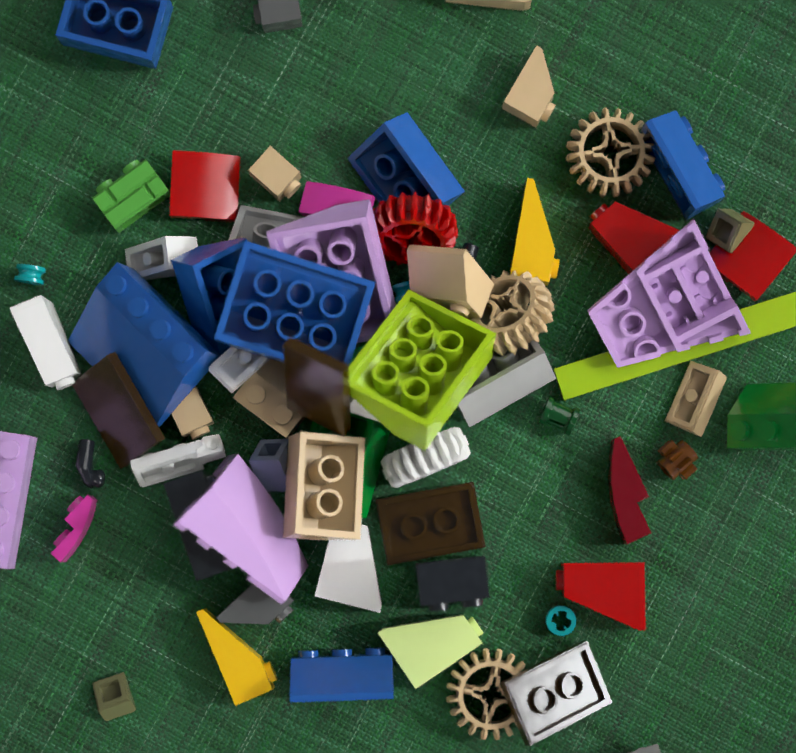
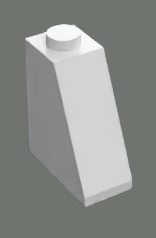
[10,295,82,390]
[315,517,382,613]

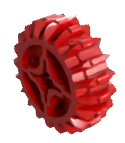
[373,191,458,266]

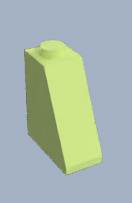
[378,614,484,689]

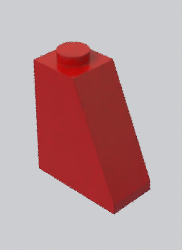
[588,201,680,274]
[555,562,646,630]

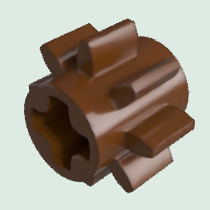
[657,440,698,480]

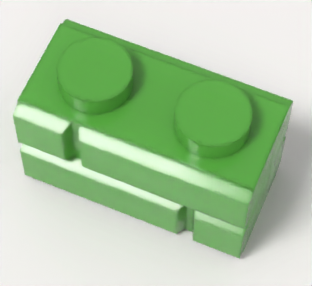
[92,159,170,233]

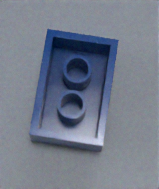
[55,0,173,69]

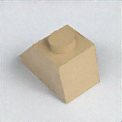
[502,45,556,128]

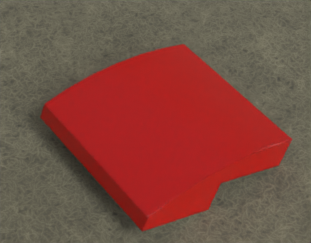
[169,150,241,222]
[709,211,796,302]

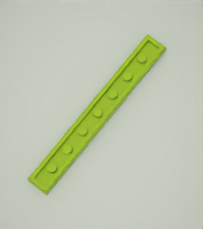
[553,292,796,401]

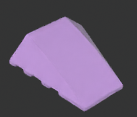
[587,219,751,368]
[173,454,308,604]

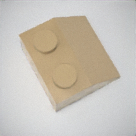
[407,245,494,318]

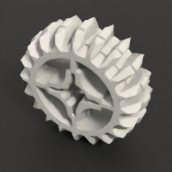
[381,427,471,488]

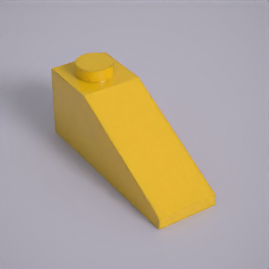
[510,178,560,286]
[196,608,277,706]

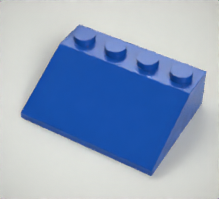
[213,241,376,366]
[68,262,221,427]

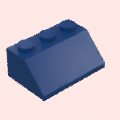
[640,110,726,220]
[347,112,465,206]
[171,238,247,355]
[290,647,394,702]

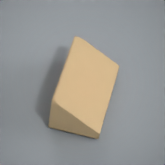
[665,361,727,437]

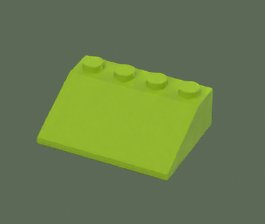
[349,289,496,451]

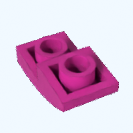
[299,181,375,216]
[51,495,97,563]

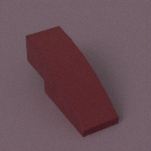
[608,436,651,544]

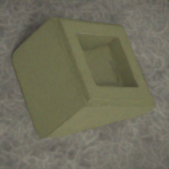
[705,208,755,253]
[92,672,136,721]

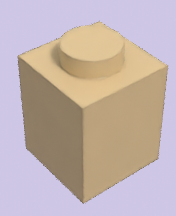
[248,146,302,201]
[171,386,214,440]

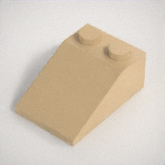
[233,359,305,439]

